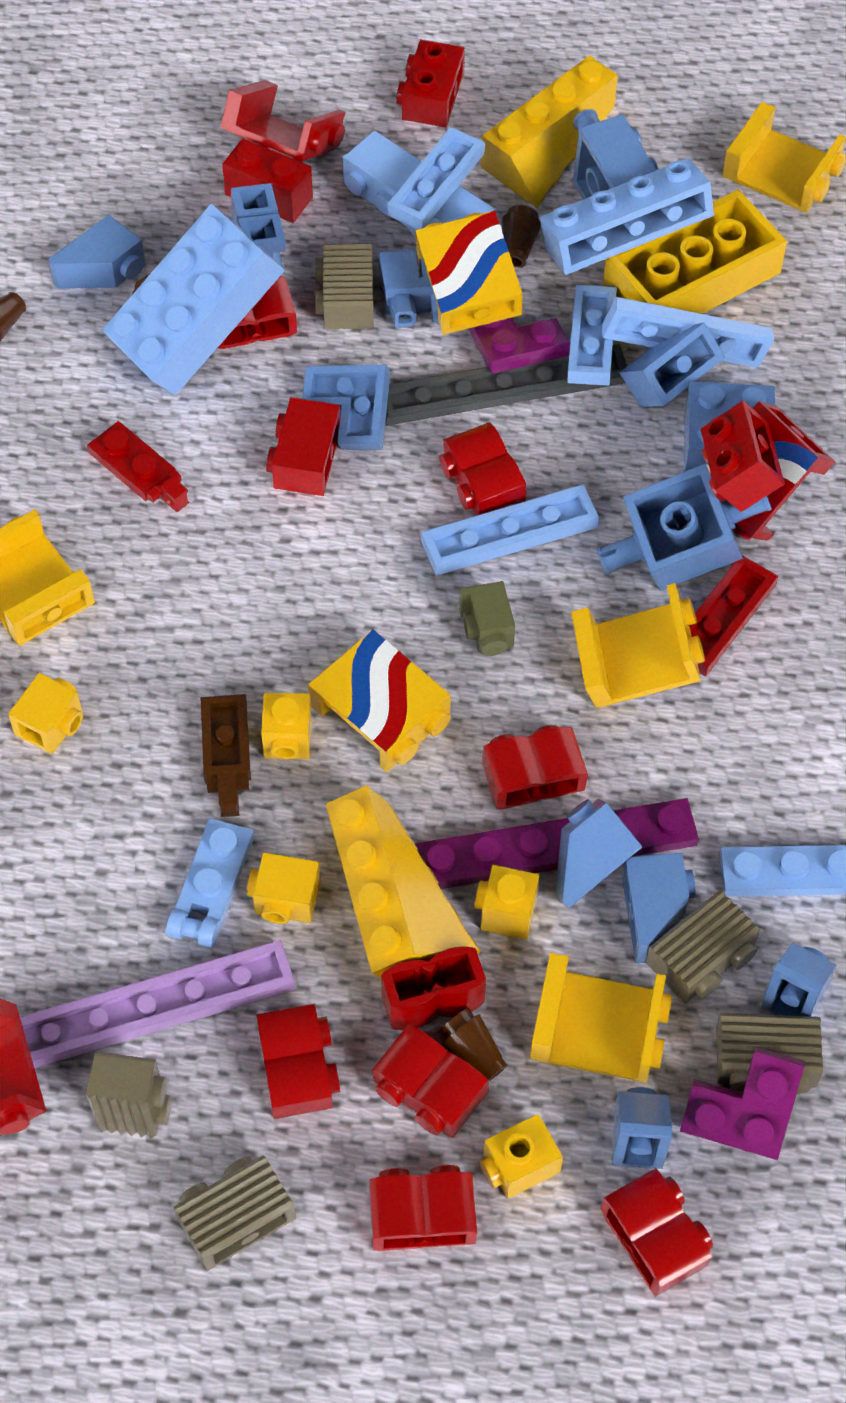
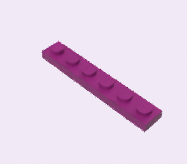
[415,798,699,889]

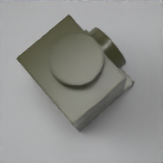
[459,581,515,656]

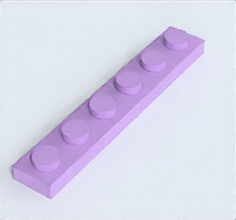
[20,940,296,1068]

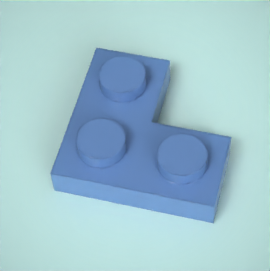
[302,364,391,450]

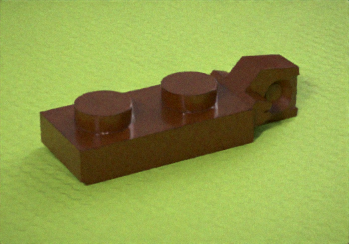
[200,694,251,817]

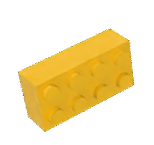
[603,189,787,314]

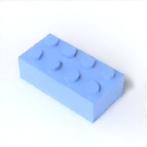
[102,203,285,395]

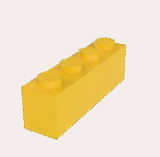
[481,55,618,208]
[326,785,481,979]

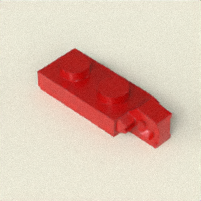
[87,420,190,512]

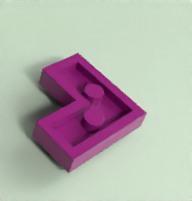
[468,318,570,374]
[680,1047,805,1160]

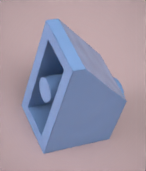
[48,215,145,289]
[619,322,725,407]
[555,799,642,908]
[622,853,695,963]
[761,943,837,1016]
[612,1087,672,1169]

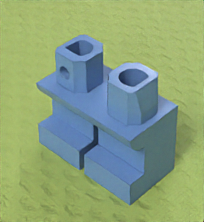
[231,183,286,273]
[379,250,439,328]

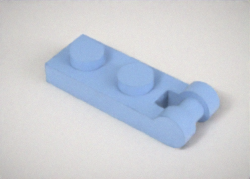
[166,818,255,948]

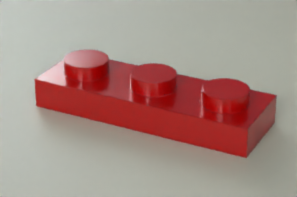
[689,555,778,677]

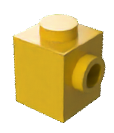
[8,672,83,754]
[261,693,312,759]
[247,852,321,924]
[474,865,540,940]
[480,1113,563,1199]

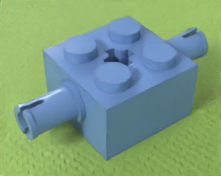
[573,109,659,199]
[597,464,772,590]

